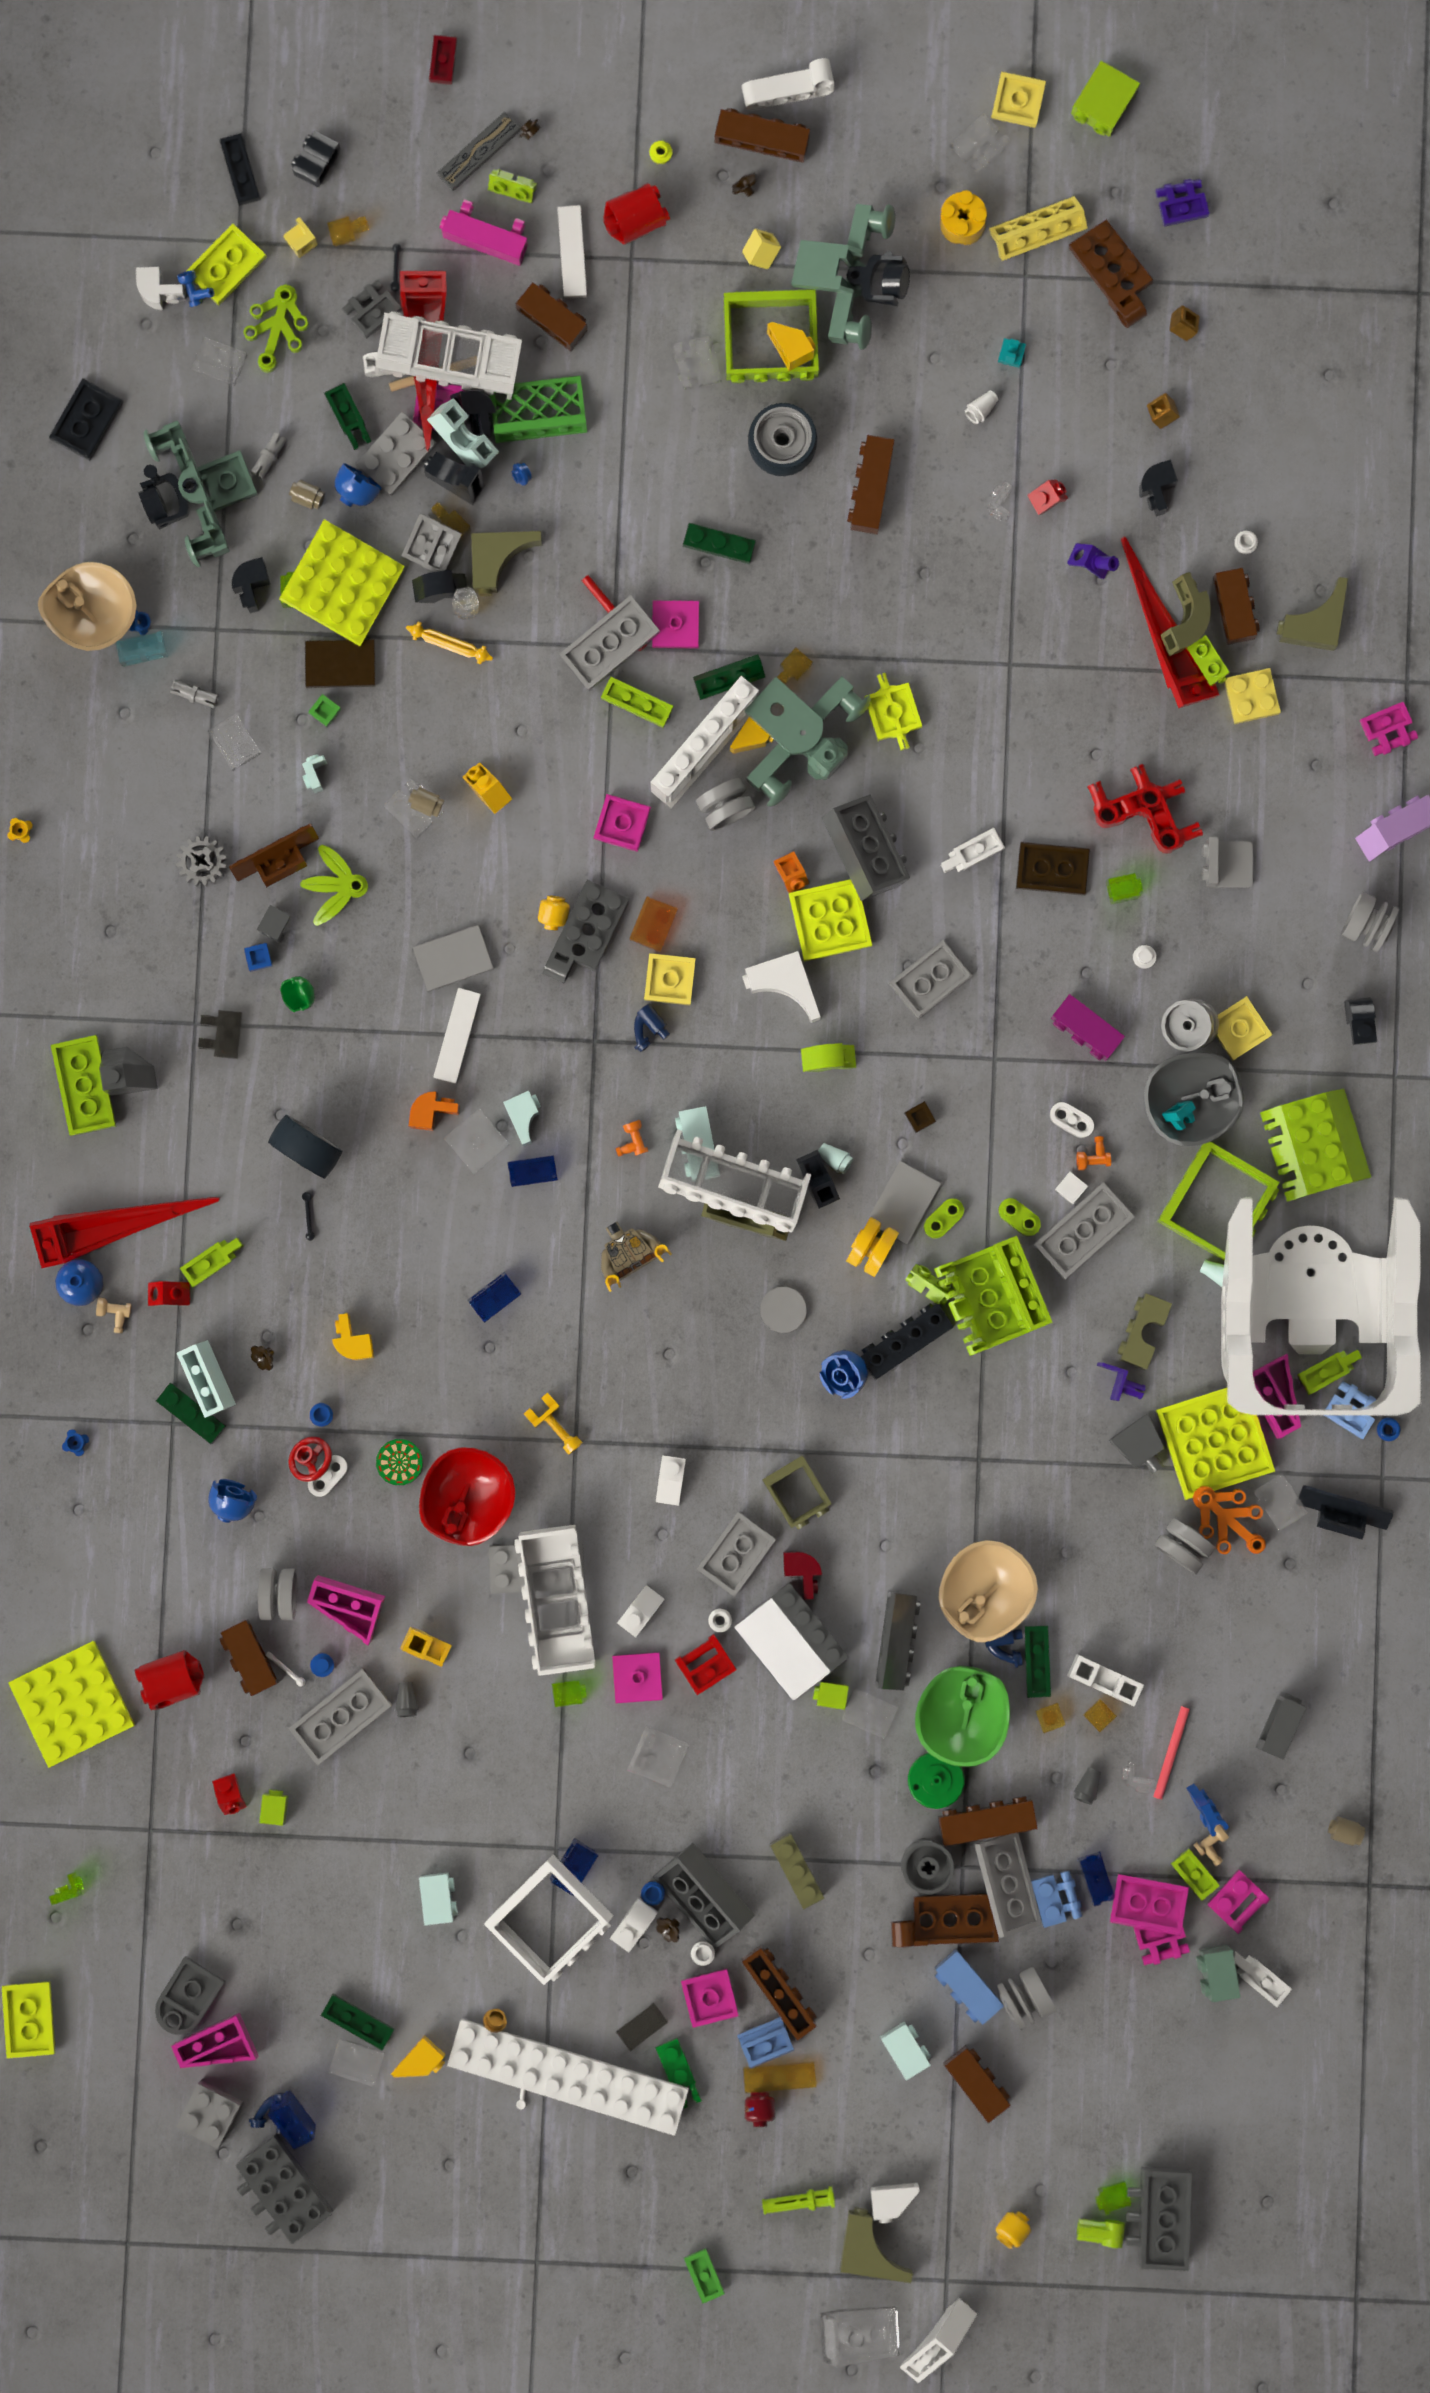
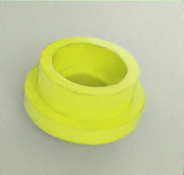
[649,141,672,164]

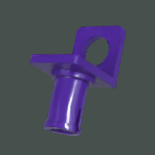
[1067,543,1119,579]
[1097,1362,1146,1401]

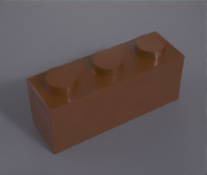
[516,282,588,352]
[1213,568,1260,645]
[220,1619,279,1696]
[943,2045,1011,2124]

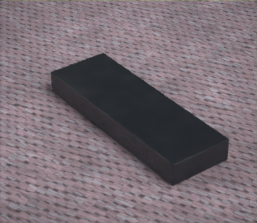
[219,133,261,206]

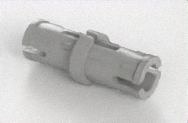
[251,432,287,479]
[170,679,219,709]

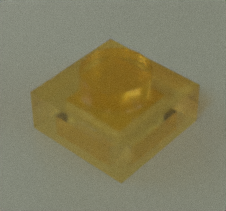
[1083,1699,1117,1732]
[1035,1703,1066,1733]

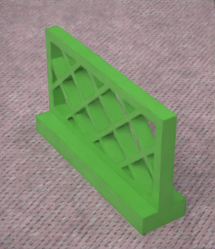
[490,376,587,443]

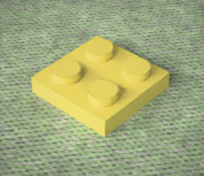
[991,72,1046,128]
[1224,668,1281,724]
[644,953,696,1006]
[1216,996,1272,1061]

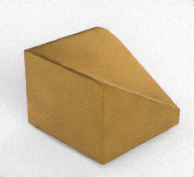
[1169,305,1200,341]
[1147,393,1180,429]

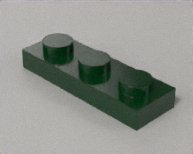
[683,523,756,564]
[693,654,766,700]
[156,1383,226,1444]
[1024,1625,1051,1698]
[320,1994,395,2051]

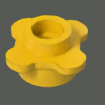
[7,818,33,843]

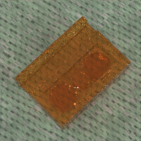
[629,896,678,953]

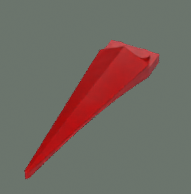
[399,271,447,451]
[1121,536,1219,708]
[29,1197,220,1269]

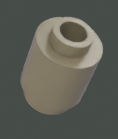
[289,480,325,510]
[408,787,444,817]
[1328,1816,1365,1846]

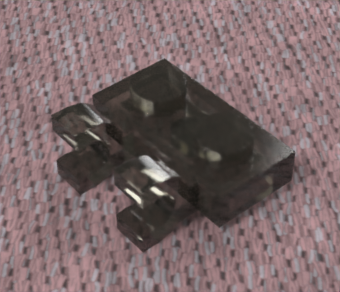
[198,1010,242,1059]

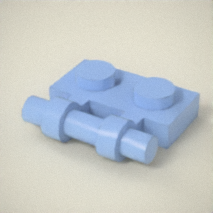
[1323,1381,1376,1439]

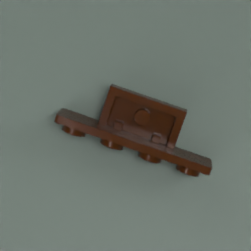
[229,824,319,888]

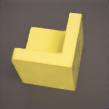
[284,217,318,258]
[742,229,781,269]

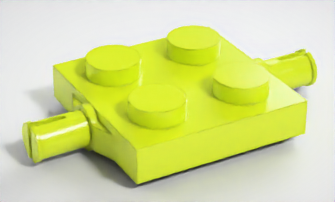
[864,673,922,751]

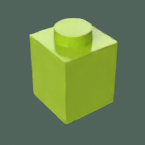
[813,1681,849,1710]
[259,1789,289,1826]

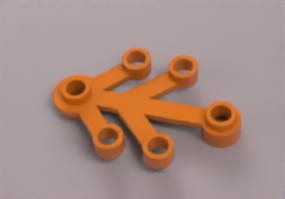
[1193,1486,1266,1554]

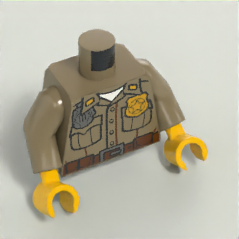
[601,1222,672,1292]

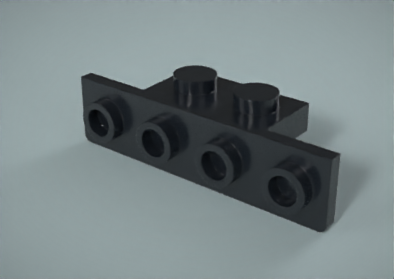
[1296,1485,1394,1540]

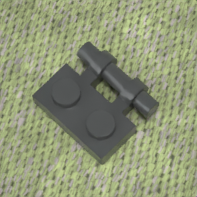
[342,280,402,339]

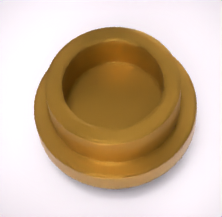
[483,2009,507,2033]

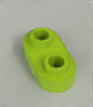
[998,1198,1041,1237]
[924,1199,964,1239]

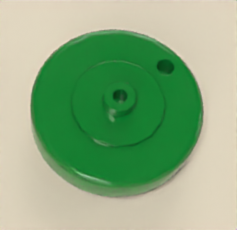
[907,1752,965,1809]

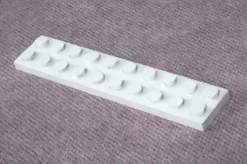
[447,2019,689,2136]

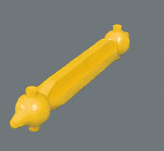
[406,622,493,664]

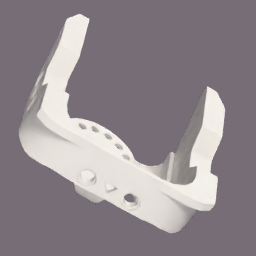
[1221,1197,1421,1415]

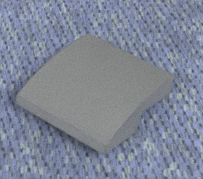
[401,513,462,572]

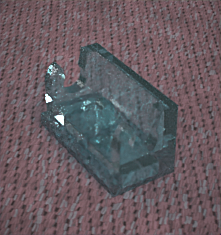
[116,631,168,667]

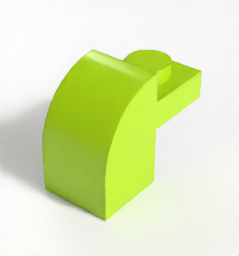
[801,1043,856,1072]

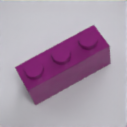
[1051,994,1125,1061]

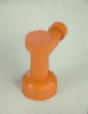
[615,1120,648,1157]
[1076,1136,1111,1170]

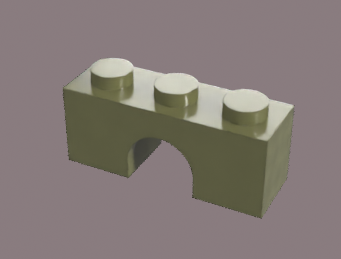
[1117,1293,1172,1370]
[770,1832,824,1910]

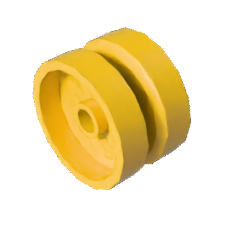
[846,1217,899,1277]

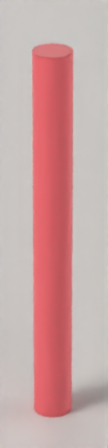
[1153,1706,1190,1800]

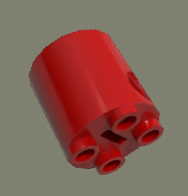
[603,183,670,245]
[135,1650,205,1711]

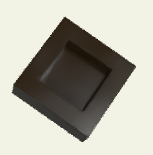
[904,1101,936,1134]

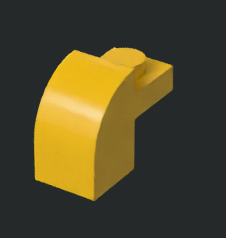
[332,1313,374,1360]
[400,1626,452,1667]

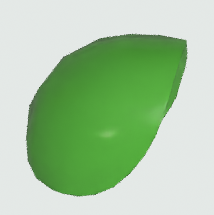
[915,1666,1010,1767]

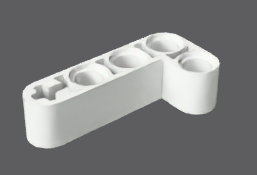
[742,58,834,110]

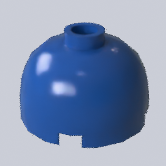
[335,463,382,507]
[55,1259,103,1306]
[820,1350,867,1399]
[208,1479,257,1523]

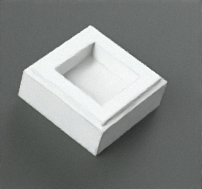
[1055,1172,1088,1205]

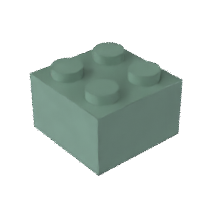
[1196,1945,1241,2002]

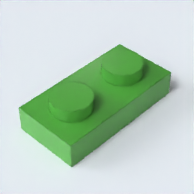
[684,2248,725,2303]

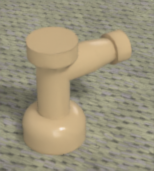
[96,1297,131,1333]
[1193,1825,1229,1866]

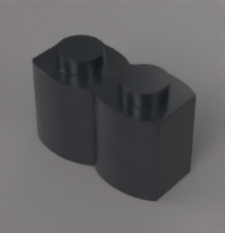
[291,131,340,188]

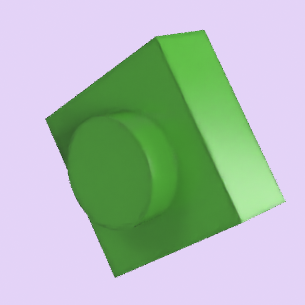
[308,694,341,728]

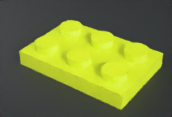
[185,224,267,306]
[2,1981,56,2058]

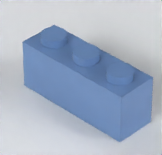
[934,1949,1004,2025]

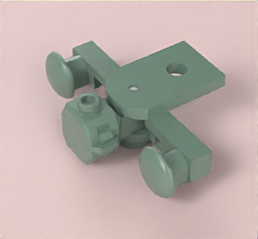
[744,676,871,807]

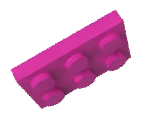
[1110,1874,1189,1936]

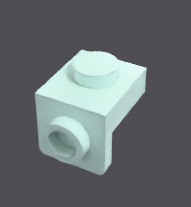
[302,754,327,793]

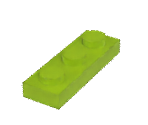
[601,677,674,728]

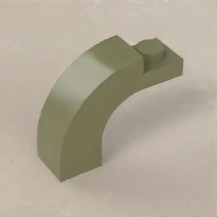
[1160,572,1211,656]

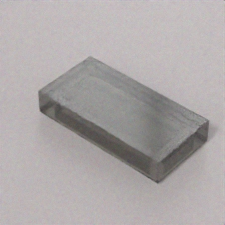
[616,2003,668,2051]

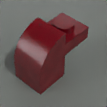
[783,1552,822,1599]

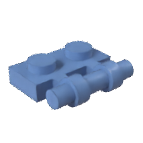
[1031,1870,1082,1928]

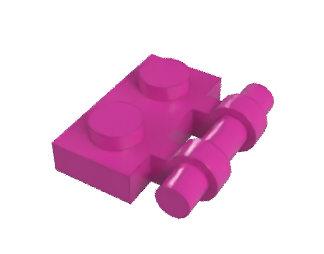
[1360,701,1418,756]
[1133,1926,1190,1966]

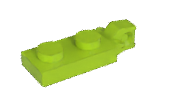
[180,1238,244,1288]
[1297,1350,1362,1395]

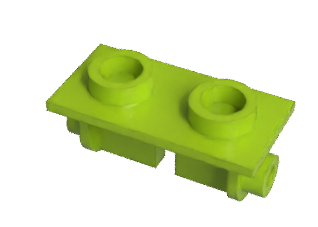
[488,169,537,203]
[1187,635,1230,686]
[905,1264,954,1306]

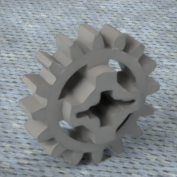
[176,836,228,887]

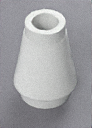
[965,390,999,424]

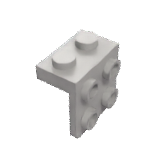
[1202,837,1253,888]

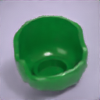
[280,976,315,1012]

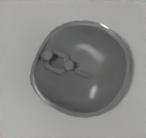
[1144,1053,1244,1146]

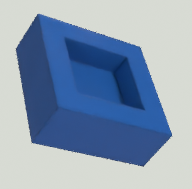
[244,943,273,972]

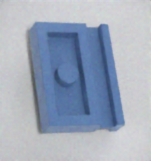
[737,2017,794,2069]

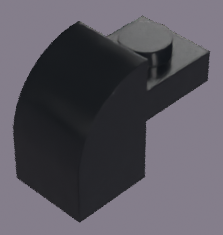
[450,391,496,438]
[1139,459,1178,517]
[232,557,271,613]
[412,570,469,603]
[1344,997,1377,1045]
[796,1150,840,1209]

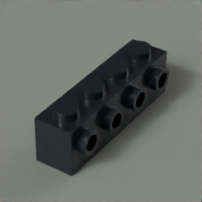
[860,1303,954,1380]

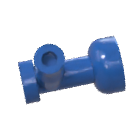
[177,270,214,307]

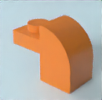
[408,1092,460,1131]

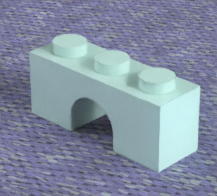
[427,399,499,468]

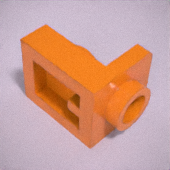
[773,851,809,893]

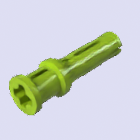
[762,2186,836,2215]

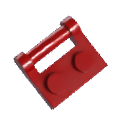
[674,1634,737,1696]

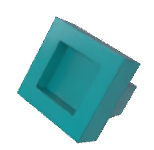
[998,338,1026,368]
[1162,1101,1196,1130]

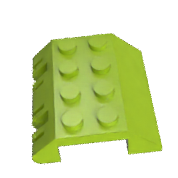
[1260,1088,1371,1202]
[934,1235,1053,1356]

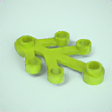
[243,285,309,373]

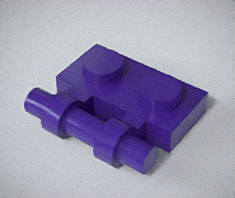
[1155,179,1210,227]

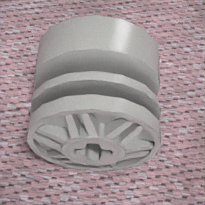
[1341,891,1399,952]
[997,1966,1057,2030]

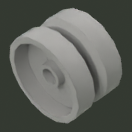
[696,778,755,831]
[1161,998,1219,1051]
[1154,1518,1215,1575]
[258,1568,297,1620]

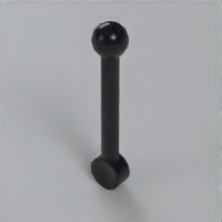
[391,243,401,292]
[302,1192,315,1241]

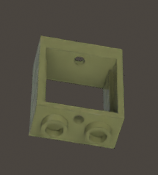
[762,1455,832,1530]

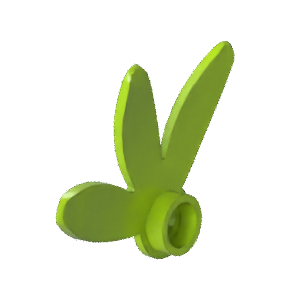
[300,845,368,926]

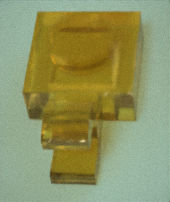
[327,216,370,247]
[431,502,471,538]
[777,647,813,684]

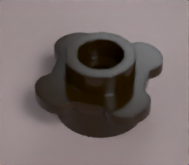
[519,119,541,140]

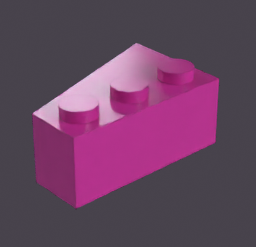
[1253,1353,1301,1439]
[307,1575,385,1646]
[171,2012,259,2068]

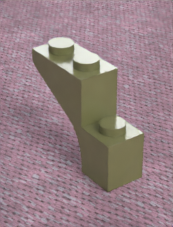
[701,1203,790,1241]

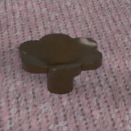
[732,173,757,197]
[251,1345,274,1371]
[656,1917,680,1943]

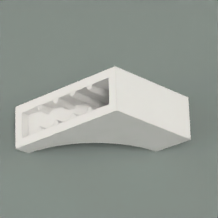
[742,951,820,1023]
[900,2299,977,2383]

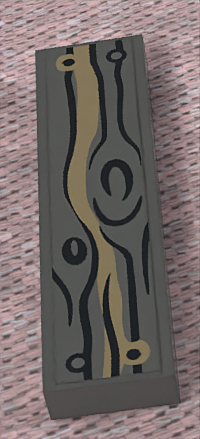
[437,112,520,191]

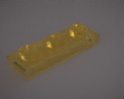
[743,2062,816,2093]

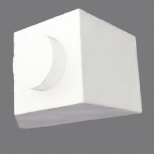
[656,1455,686,1506]
[617,1585,665,1637]
[870,2183,919,2223]

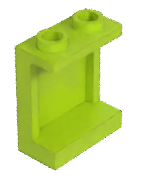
[1071,61,1140,137]

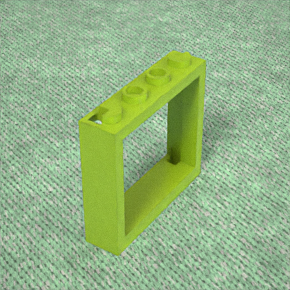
[724,290,819,383]
[1157,1142,1280,1261]

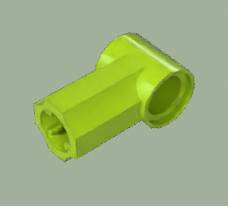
[1076,2218,1125,2248]

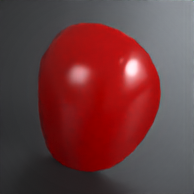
[419,1447,515,1546]

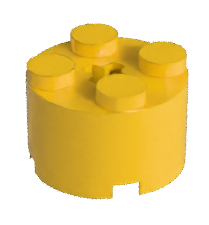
[940,190,987,245]

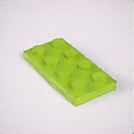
[50,1035,116,1136]

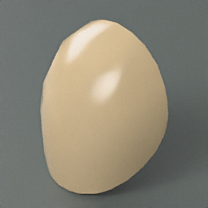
[38,562,137,651]
[939,1540,1038,1642]

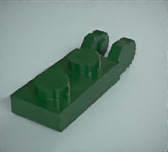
[324,383,372,450]

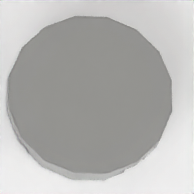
[760,1287,806,1333]

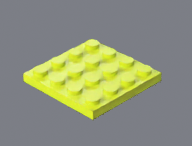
[279,519,405,646]
[1156,1388,1275,1500]
[8,1640,135,1768]

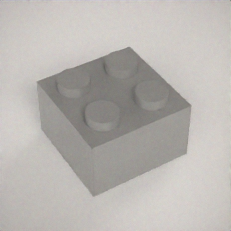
[176,2080,243,2149]

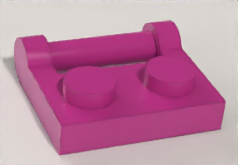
[1207,1869,1271,1934]

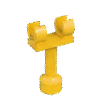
[523,1392,583,1455]

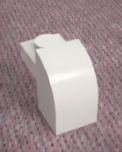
[136,267,186,310]
[610,1897,658,1953]

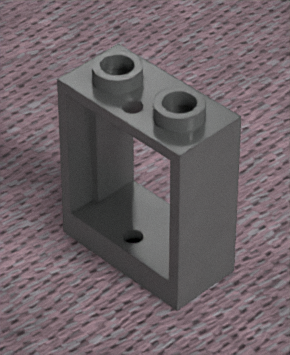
[1256,1694,1306,1760]

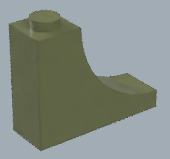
[471,531,542,596]
[1276,577,1348,651]
[840,2208,913,2283]

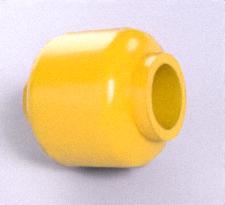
[538,895,570,931]
[996,2211,1031,2249]

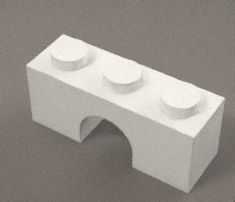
[1067,1654,1144,1706]

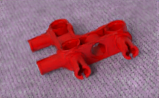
[1087,764,1203,854]

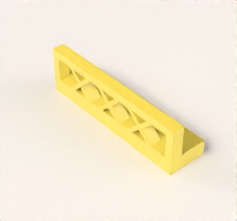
[989,196,1088,261]

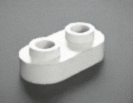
[1050,1102,1094,1138]
[308,1455,348,1497]

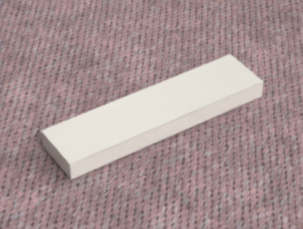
[557,205,587,299]
[433,988,481,1084]

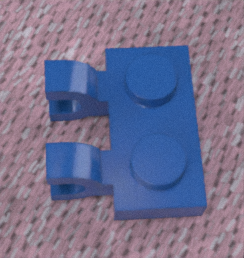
[1186,1783,1229,1837]

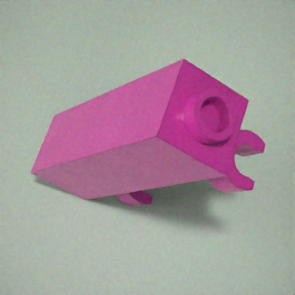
[440,199,528,266]

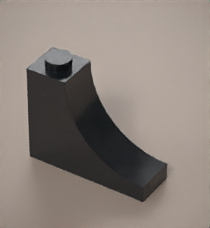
[423,451,484,505]

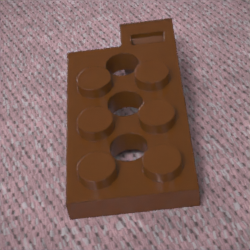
[1069,219,1153,328]
[891,1894,999,1947]

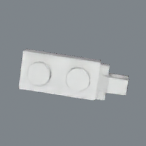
[940,828,1005,873]
[1233,1951,1292,2008]

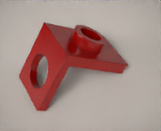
[148,1281,190,1306]

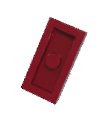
[429,35,457,85]

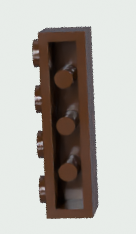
[714,108,810,163]
[847,435,895,535]
[938,1796,1038,1846]
[741,1945,817,2041]

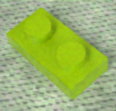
[1170,1848,1220,1901]

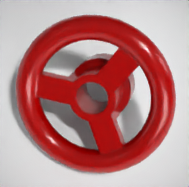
[288,1437,332,1482]

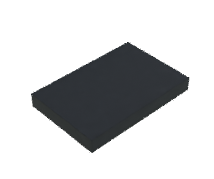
[49,378,124,461]

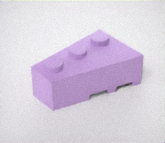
[1355,795,1430,862]

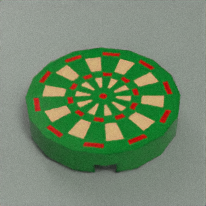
[376,1439,423,1485]

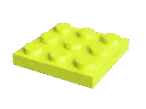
[789,879,872,962]

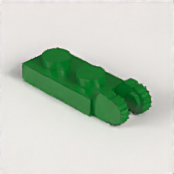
[655,2038,702,2109]

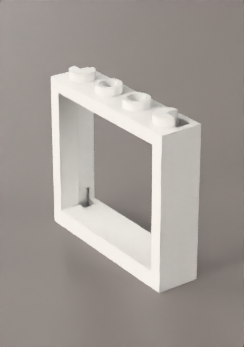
[484,1855,613,1985]

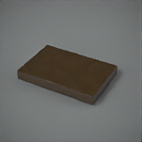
[305,639,376,688]
[1016,842,1090,896]

